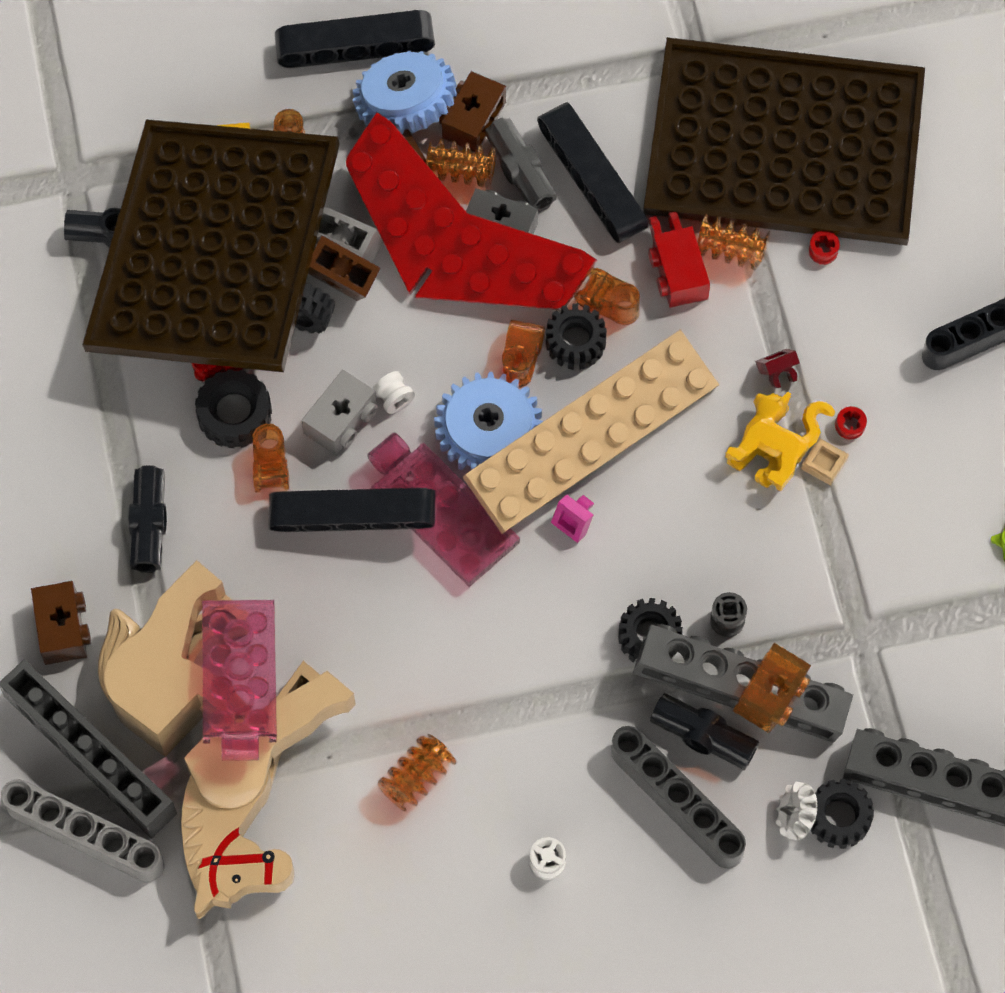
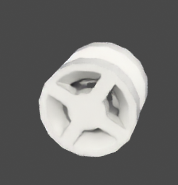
[373,371,415,414]
[530,837,566,880]

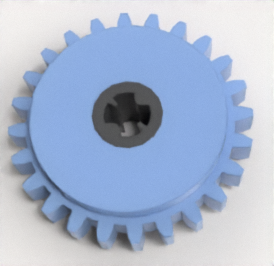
[353,51,457,134]
[434,372,543,470]

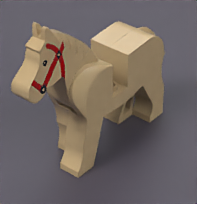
[98,560,356,919]

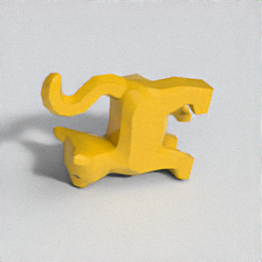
[725,392,835,491]

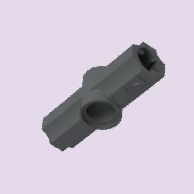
[485,117,557,212]

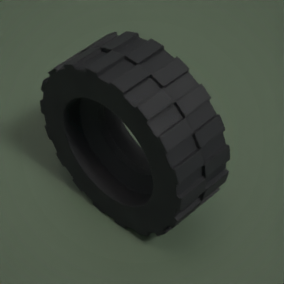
[195,369,272,449]

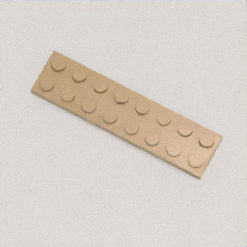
[463,329,719,534]

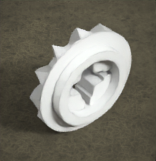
[775,781,817,840]

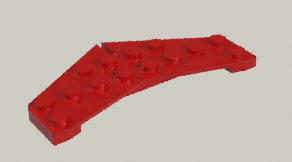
[346,112,597,310]

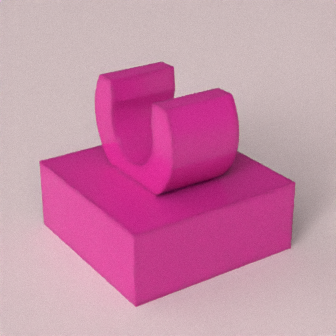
[551,495,594,543]

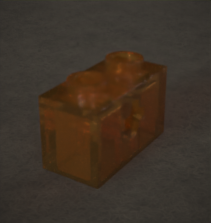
[732,643,811,733]

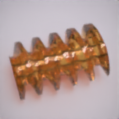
[426,138,496,188]
[697,214,770,271]
[378,734,457,811]

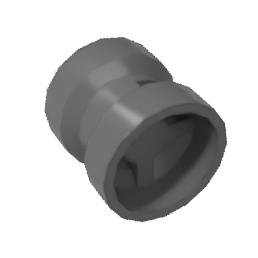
[710,592,747,637]

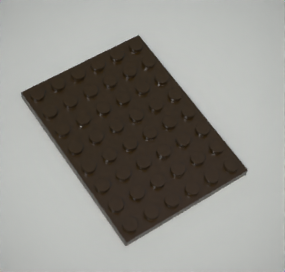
[643,37,925,246]
[82,119,340,373]

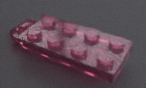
[367,432,520,587]
[202,600,277,761]

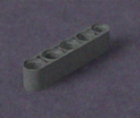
[611,726,746,868]

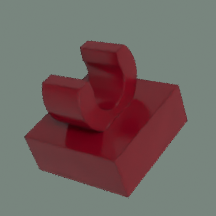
[755,349,800,388]

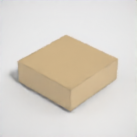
[801,438,849,486]

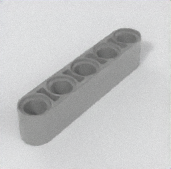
[1,779,164,882]

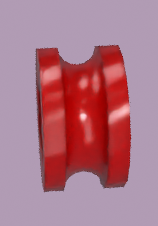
[809,231,840,265]
[835,406,867,440]

